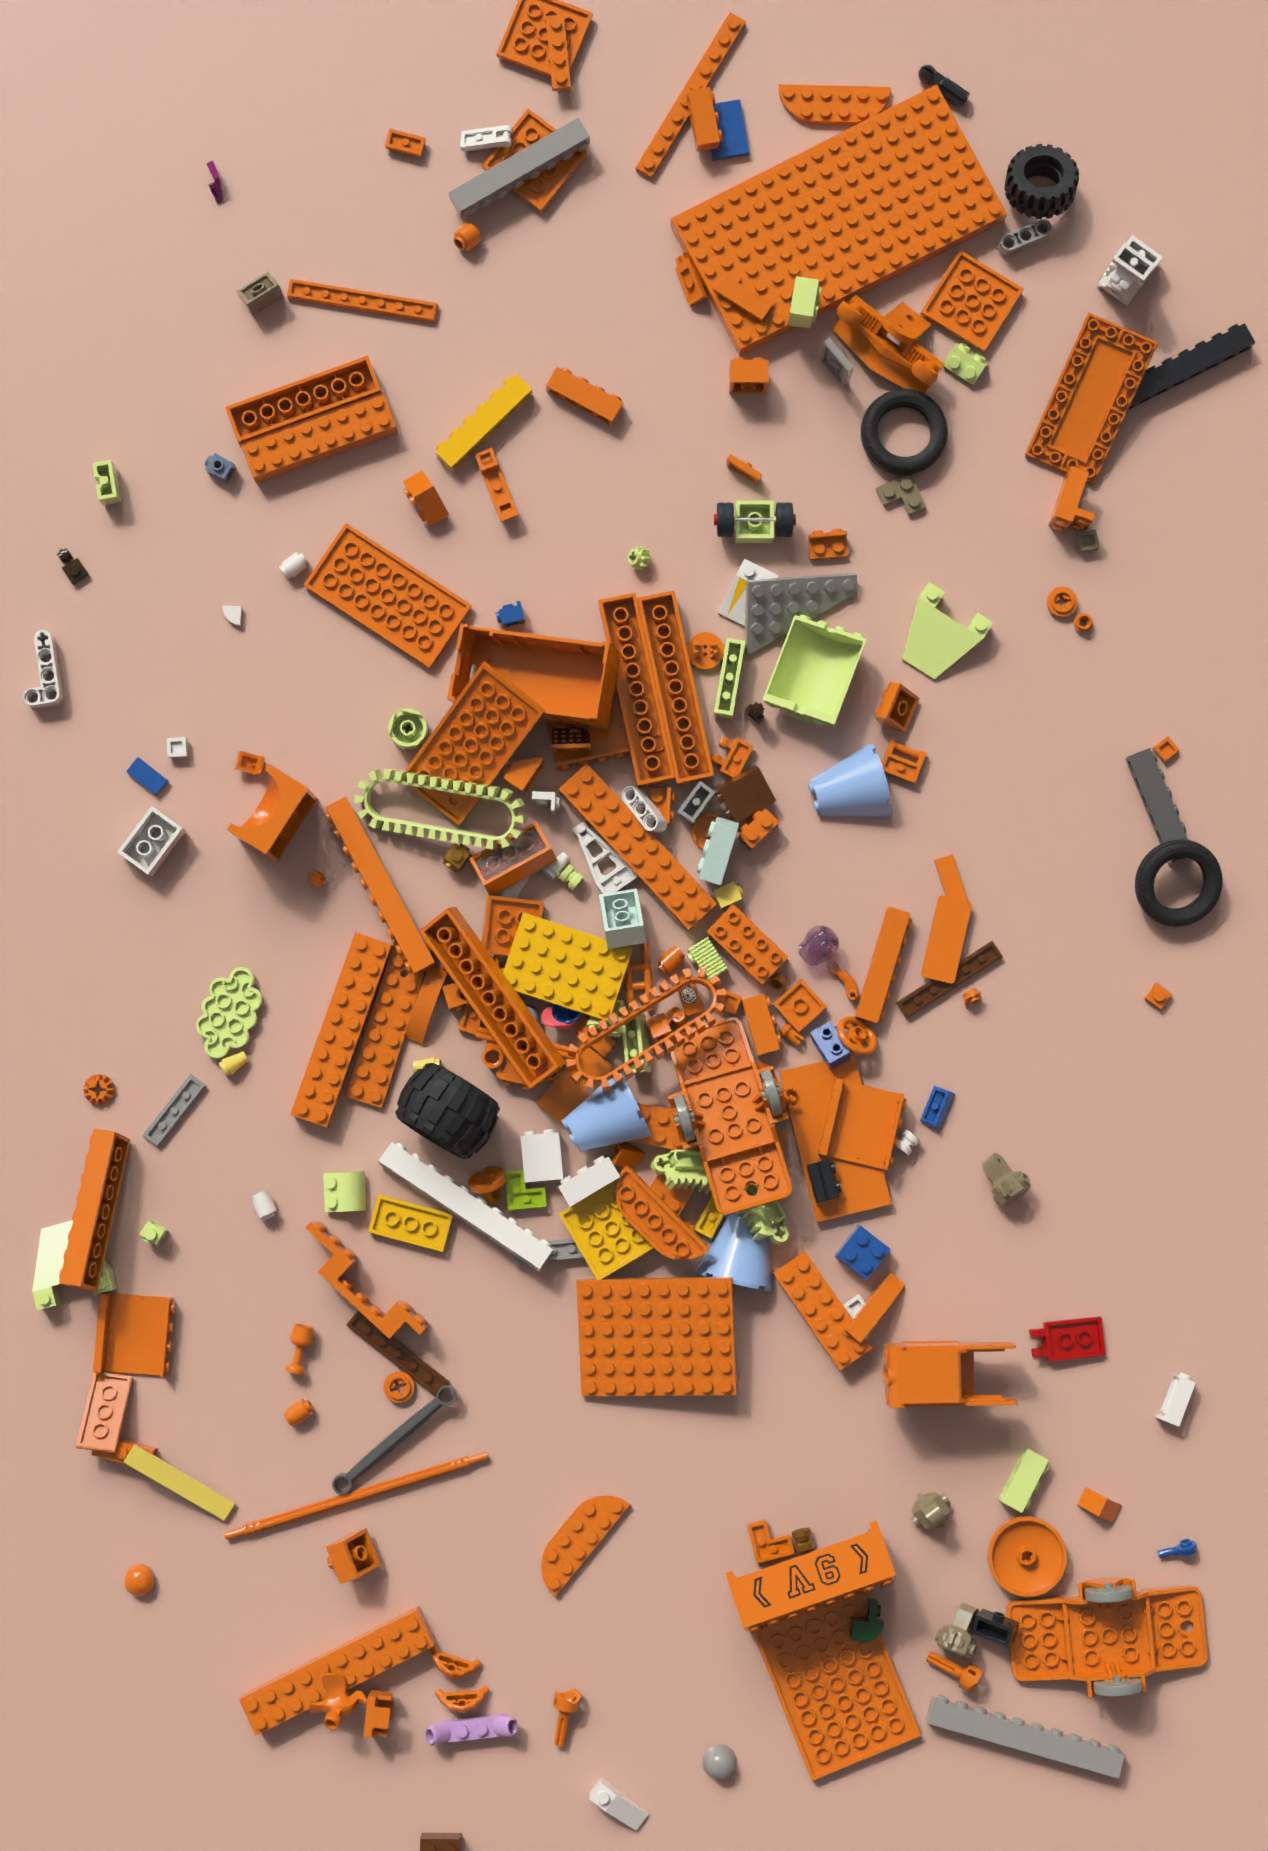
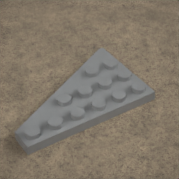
[745,573,857,654]

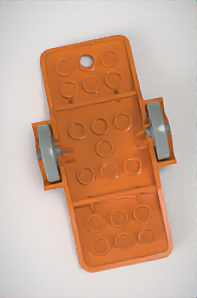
[668,1017,792,1215]
[1006,1578,1208,1698]

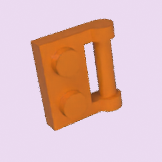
[882,739,927,784]

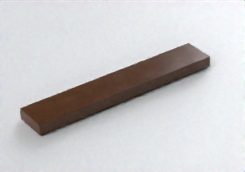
[896,941,1003,1019]
[346,1310,450,1396]

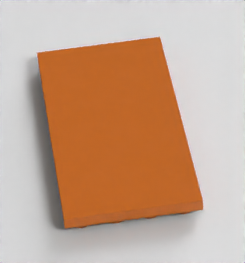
[1025,312,1159,485]
[779,1054,892,1222]

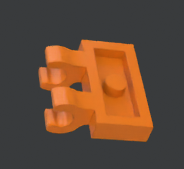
[711,736,754,778]

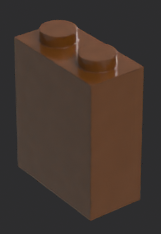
[715,765,776,823]

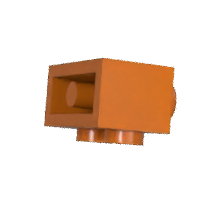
[738,808,779,851]

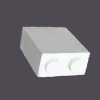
[520,1129,564,1183]

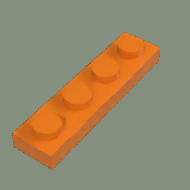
[546,15,571,91]

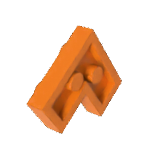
[747,1519,795,1563]

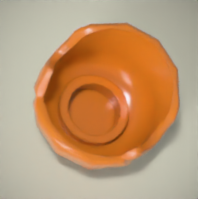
[124,1564,155,1596]

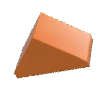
[1077,1487,1121,1523]

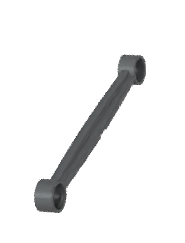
[332,1384,457,1495]

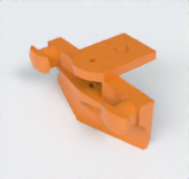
[832,295,945,394]

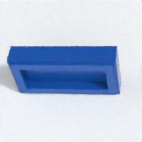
[126,757,168,796]

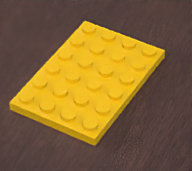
[503,912,633,1021]

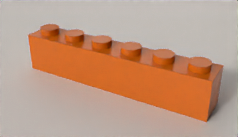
[854,906,912,1024]

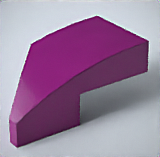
[206,160,223,204]

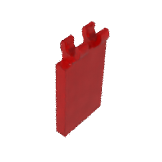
[1029,1316,1106,1362]

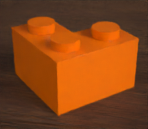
[403,470,449,526]

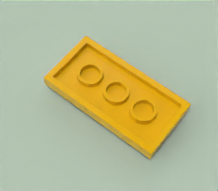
[368,1194,453,1252]

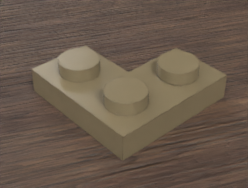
[876,475,926,516]

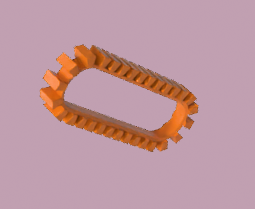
[566,968,726,1093]

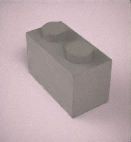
[677,781,715,825]

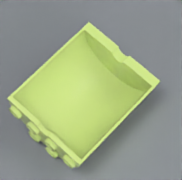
[763,615,867,727]

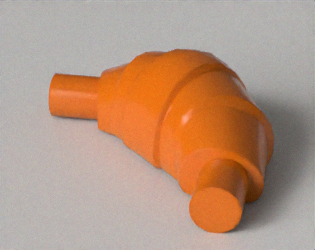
[429,1645,481,1678]
[435,1685,490,1714]

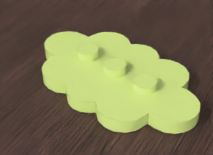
[196,967,263,1059]

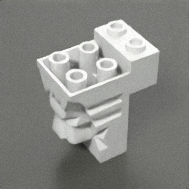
[1097,235,1163,306]

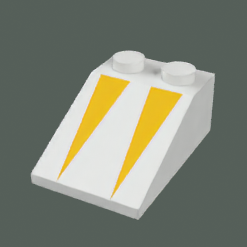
[718,559,778,627]

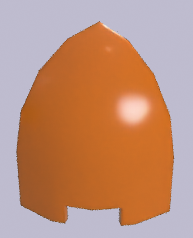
[610,1142,646,1167]

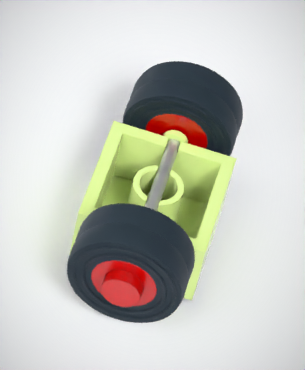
[714,501,796,543]

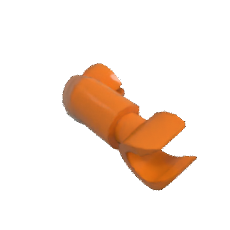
[827,962,859,1000]

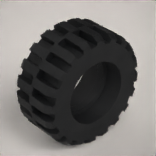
[1004,144,1079,219]

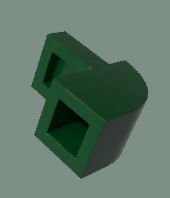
[850,1598,884,1641]

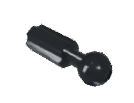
[918,64,970,108]

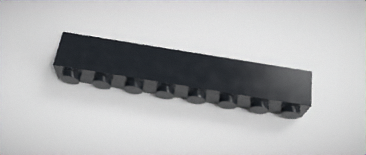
[1128,323,1256,410]

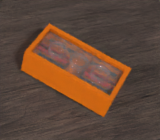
[469,821,557,896]

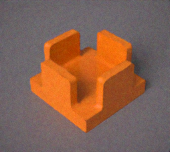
[363,1688,394,1738]

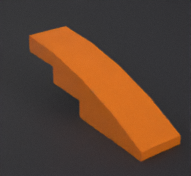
[844,1272,905,1343]

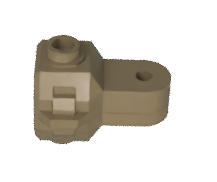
[982,1153,1031,1206]
[911,1492,950,1529]
[935,1603,979,1660]

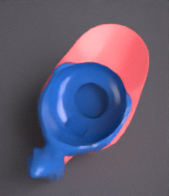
[541,1004,580,1030]

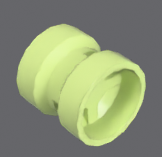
[558,864,585,891]

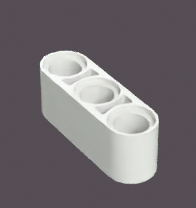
[622,786,667,834]

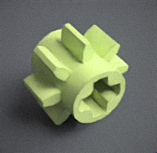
[628,546,651,570]

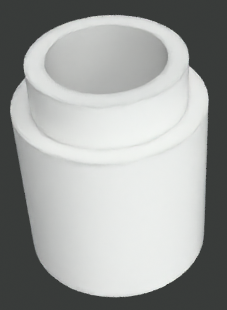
[279,552,308,579]
[252,1190,277,1221]

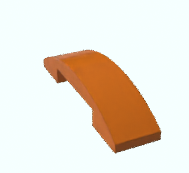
[474,448,519,523]
[405,966,448,1044]

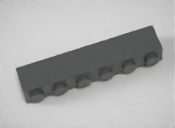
[1125,748,1187,864]

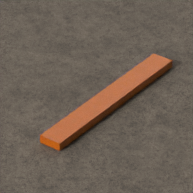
[287,279,438,323]

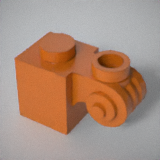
[646,1007,687,1043]

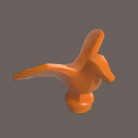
[309,1673,367,1730]

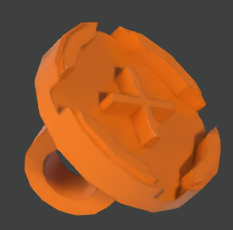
[468,1166,507,1204]

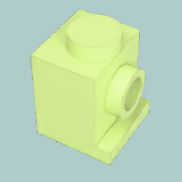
[140,1220,168,1247]

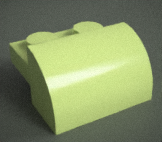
[323,1172,366,1212]

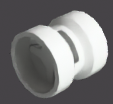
[896,1129,920,1156]

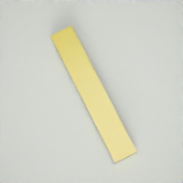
[124,1445,235,1520]

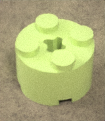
[388,709,429,750]

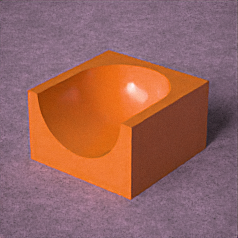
[227,764,318,863]

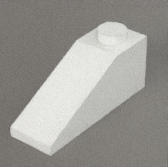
[589,1777,648,1831]

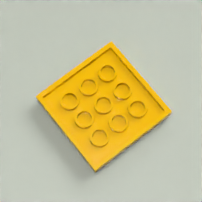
[559,1179,654,1280]

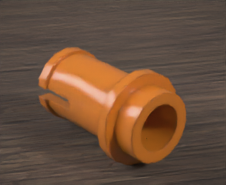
[779,1023,804,1047]

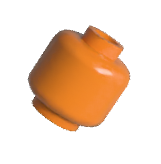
[453,222,481,251]

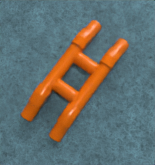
[625,941,654,1012]

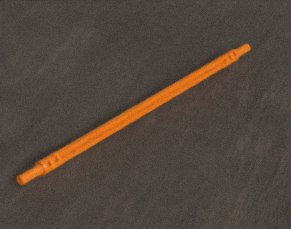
[224,1452,489,1540]

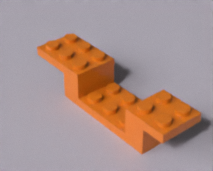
[305,1221,428,1339]

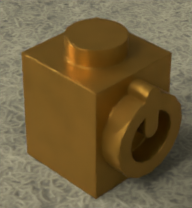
[443,843,471,873]

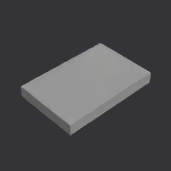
[820,337,854,387]

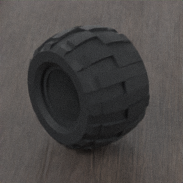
[395,1063,500,1159]

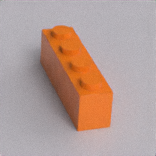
[546,367,623,426]

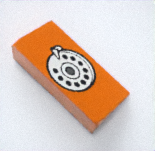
[677,975,704,1017]

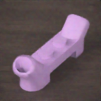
[425,1713,518,1746]

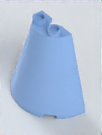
[808,743,892,817]
[561,1073,651,1151]
[696,1213,773,1291]

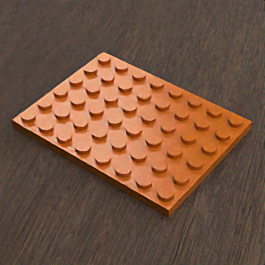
[576,1277,737,1396]
[753,1592,921,1781]

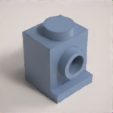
[205,453,236,484]

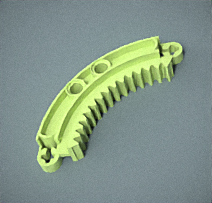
[651,1150,789,1245]

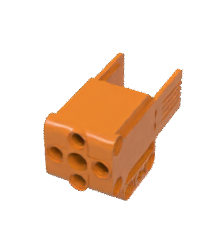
[883,1340,1018,1408]

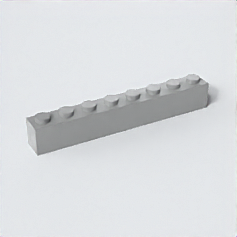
[449,118,590,218]

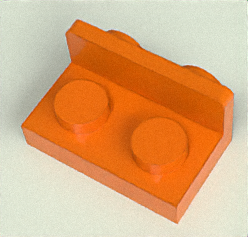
[808,529,848,561]
[648,787,675,827]

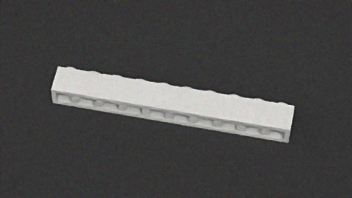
[379,1142,553,1272]

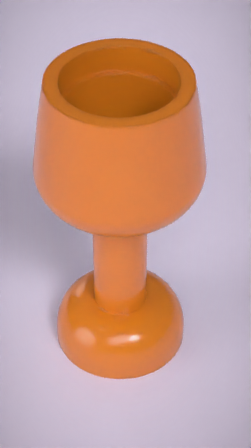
[285,1324,314,1375]

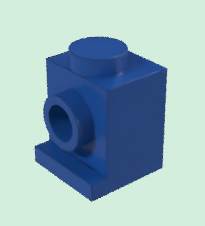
[495,601,525,628]

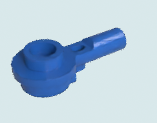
[1157,1539,1197,1558]

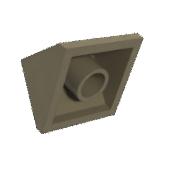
[237,272,284,316]

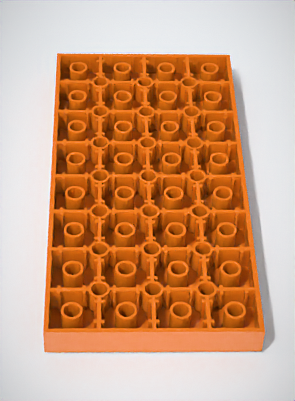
[670,84,1007,356]

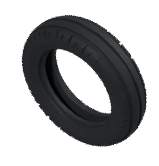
[861,389,948,475]
[1135,839,1223,927]

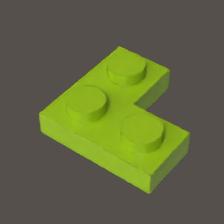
[505,1170,547,1210]

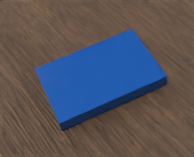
[710,99,749,161]

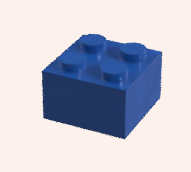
[835,1224,891,1280]

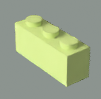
[622,1014,652,1074]
[999,1447,1049,1513]

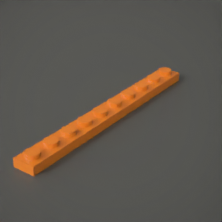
[635,12,746,179]

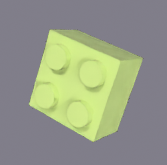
[788,276,821,329]

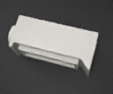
[1155,1372,1196,1426]

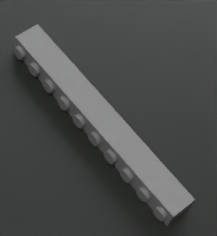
[926,1695,1125,1779]

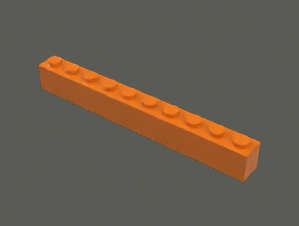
[324,796,435,976]

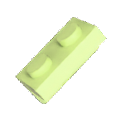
[943,343,988,385]

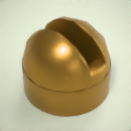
[769,973,786,990]

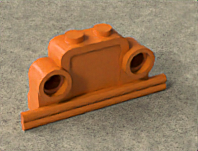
[475,1027,574,1090]

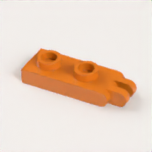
[675,252,707,306]

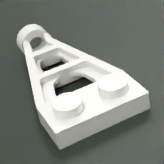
[572,821,638,894]

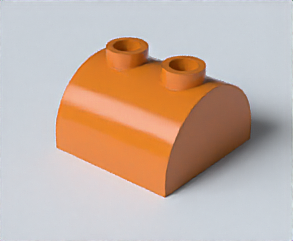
[875,682,920,733]

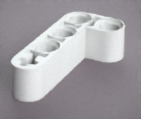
[23,630,64,708]

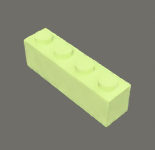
[713,638,745,719]

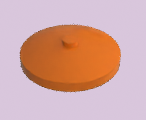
[987,1516,1067,1597]

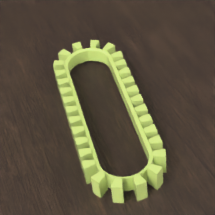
[354,769,528,849]

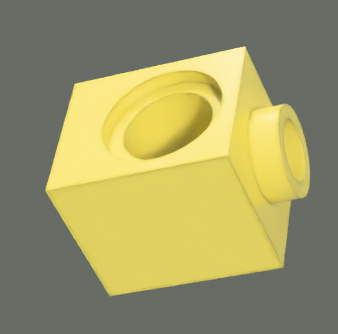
[713,881,744,909]

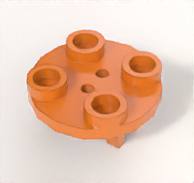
[687,632,724,670]

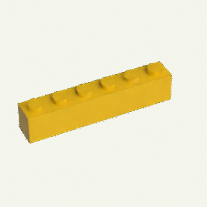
[435,374,533,472]

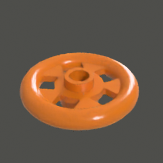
[837,1016,877,1056]

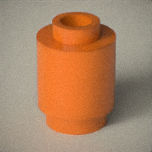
[657,946,685,974]
[283,1398,314,1426]

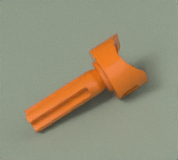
[926,1651,983,1693]
[553,1689,581,1747]

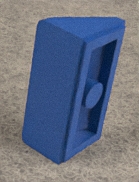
[920,1085,955,1130]

